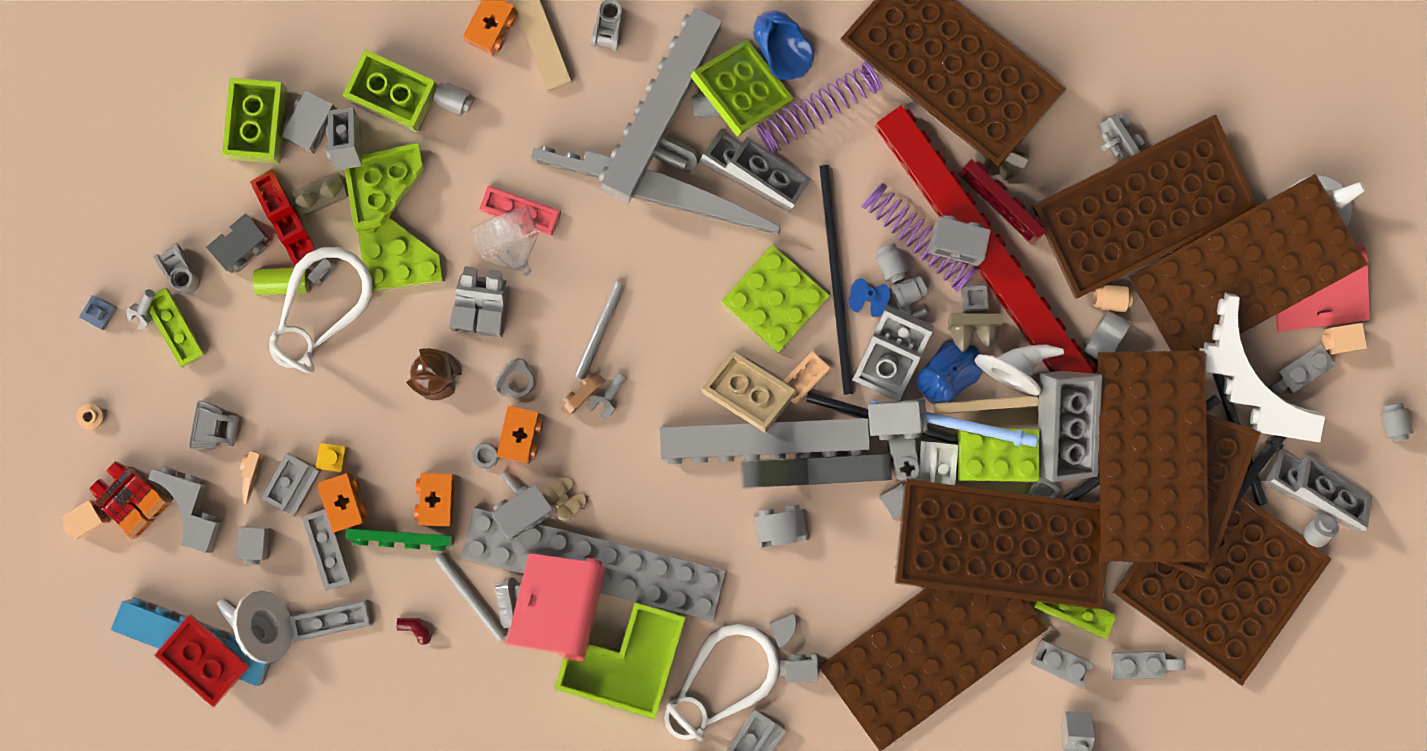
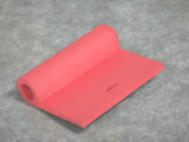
[1276,243,1370,332]
[506,553,606,661]

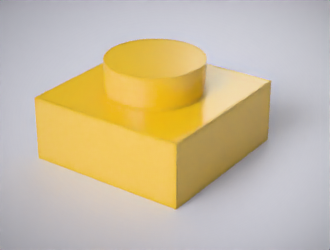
[316,443,347,472]

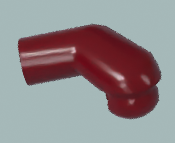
[397,618,432,645]

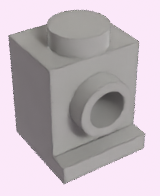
[780,653,818,682]

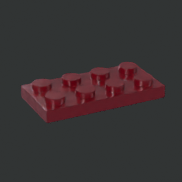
[958,159,1047,245]

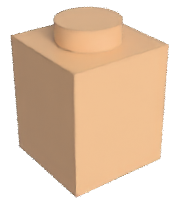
[1322,323,1367,355]
[62,500,109,539]

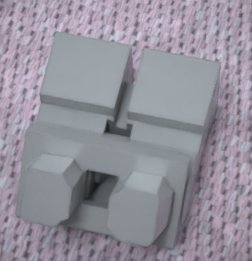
[449,266,507,338]

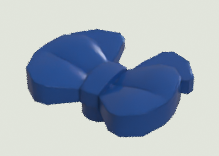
[848,278,890,317]

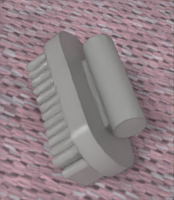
[654,135,700,172]
[495,577,521,628]

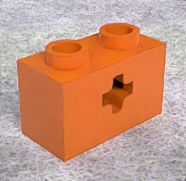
[463,0,517,56]
[496,406,543,463]
[317,473,368,533]
[414,473,455,526]

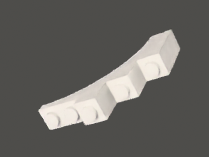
[1199,293,1325,442]

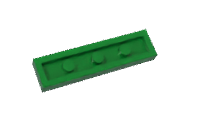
[346,528,454,551]

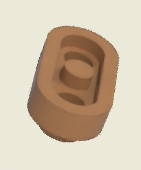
[562,373,606,417]

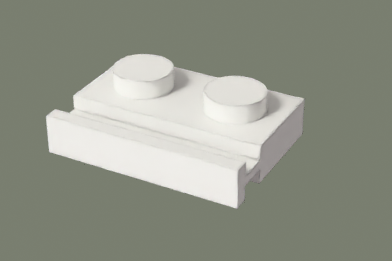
[916,441,958,485]

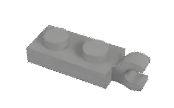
[1267,344,1336,395]
[1111,651,1185,680]

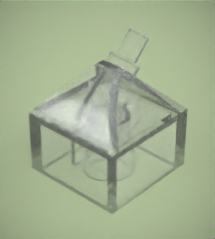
[470,205,539,276]

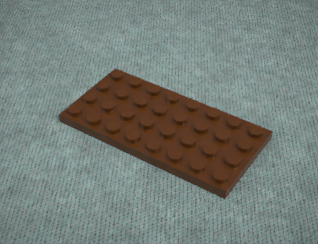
[841,0,1066,168]
[1031,115,1258,299]
[1129,174,1368,351]
[1098,351,1209,562]
[894,479,1106,610]
[818,588,1048,751]

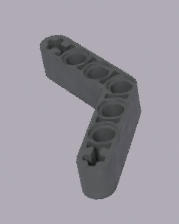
[741,454,892,488]

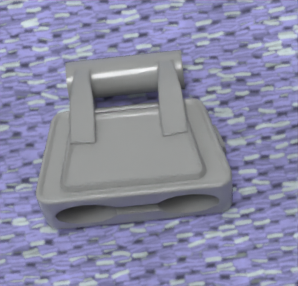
[189,400,239,450]

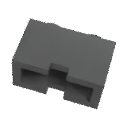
[206,213,271,273]

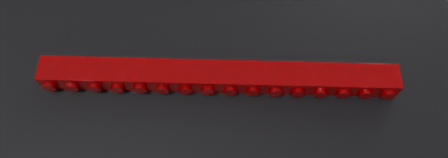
[874,105,1097,374]

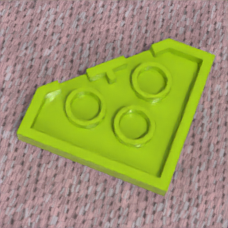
[344,143,424,232]
[358,217,443,291]

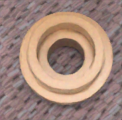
[76,404,103,430]

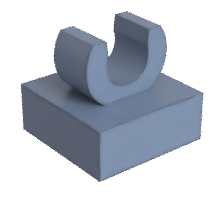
[79,295,117,330]

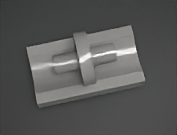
[1098,114,1145,161]

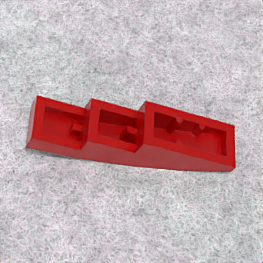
[250,169,316,267]

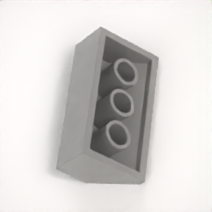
[1038,371,1102,482]

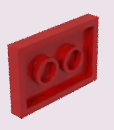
[154,614,251,707]

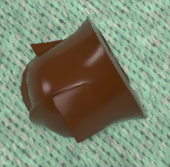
[406,348,462,400]

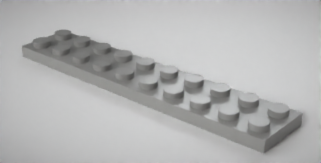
[461,508,725,621]

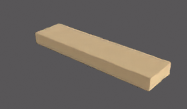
[513,0,572,92]
[932,396,1039,414]

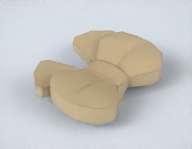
[543,478,586,521]

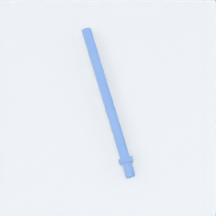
[871,400,1039,447]

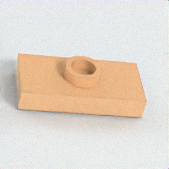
[782,350,831,405]

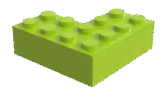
[554,601,685,719]

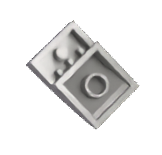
[853,305,934,401]

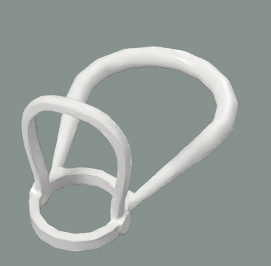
[269,247,373,373]
[664,624,780,741]

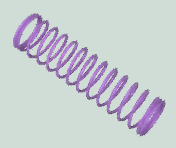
[756,62,882,154]
[862,183,979,292]

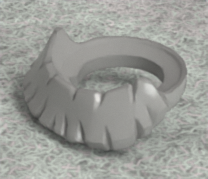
[494,358,534,398]

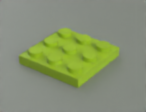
[690,39,794,137]
[721,245,830,353]

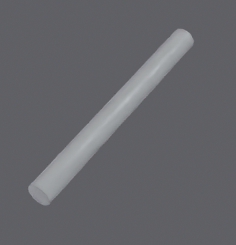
[574,282,624,380]
[435,553,506,641]

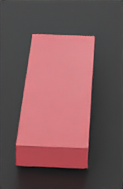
[479,186,561,236]

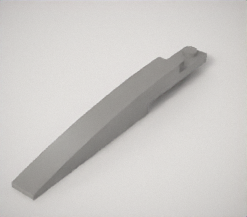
[531,146,780,235]

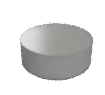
[472,443,499,469]

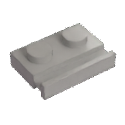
[261,453,321,517]
[726,708,786,751]

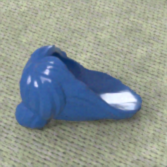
[753,10,814,80]
[917,340,983,404]

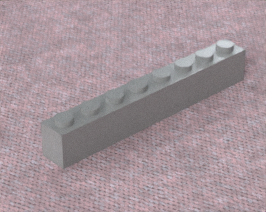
[599,8,722,204]
[660,418,869,464]

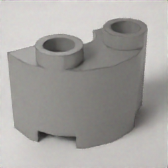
[754,505,809,548]

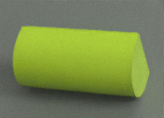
[253,268,309,296]

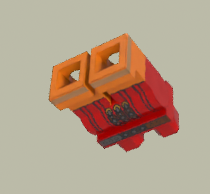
[89,461,172,539]

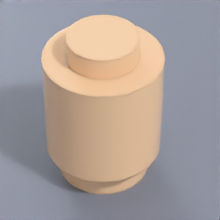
[1093,285,1133,312]

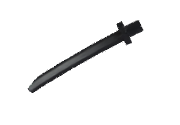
[1231,435,1287,514]

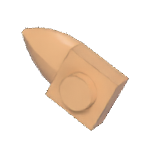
[241,451,265,504]

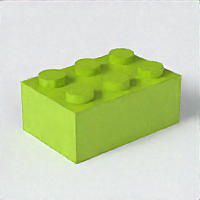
[342,49,438,133]
[222,78,288,164]
[957,429,1039,482]

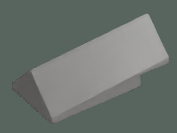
[700,129,811,212]
[1259,448,1372,531]

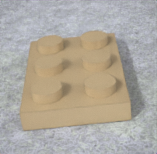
[702,350,796,433]

